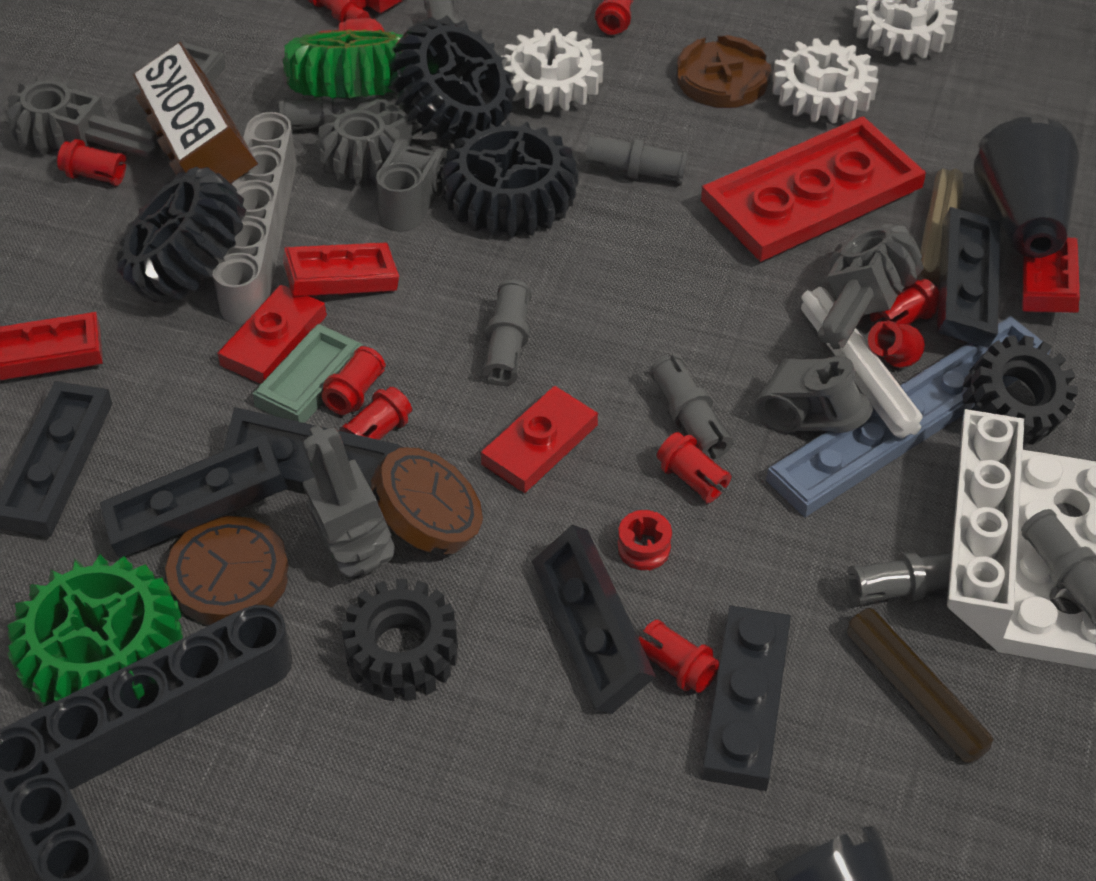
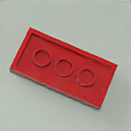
[701,116,926,262]

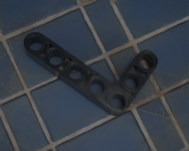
[0,605,293,881]

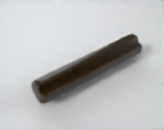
[847,608,994,764]

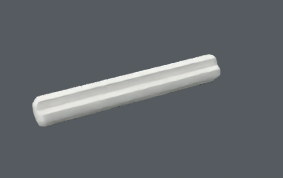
[801,287,922,439]

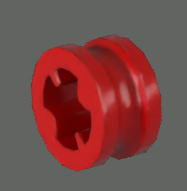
[617,510,672,571]

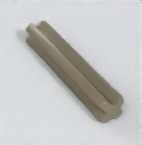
[918,168,964,285]

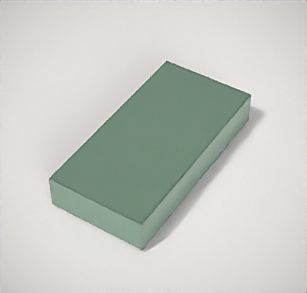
[252,323,363,423]

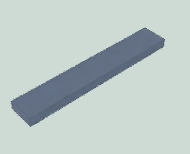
[766,316,1051,517]

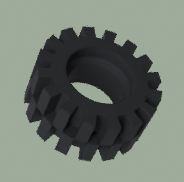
[962,335,1078,446]
[342,579,458,701]

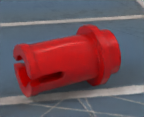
[595,0,634,35]
[57,139,127,186]
[870,279,939,325]
[867,321,925,368]
[322,346,386,415]
[339,387,412,440]
[656,432,732,503]
[638,619,719,693]

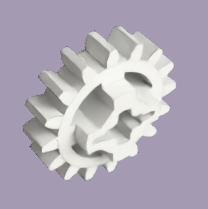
[853,0,957,59]
[501,28,603,112]
[772,38,878,123]

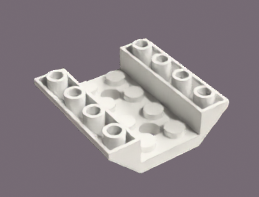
[947,409,1096,669]

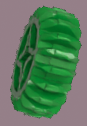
[283,29,403,99]
[8,554,183,707]

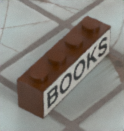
[133,41,258,183]

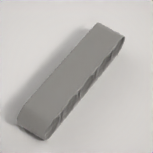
[212,112,297,325]

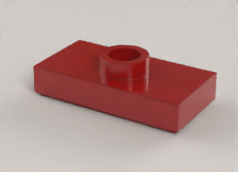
[1022,237,1080,313]
[283,242,399,296]
[218,284,327,384]
[0,312,103,380]
[481,385,598,493]

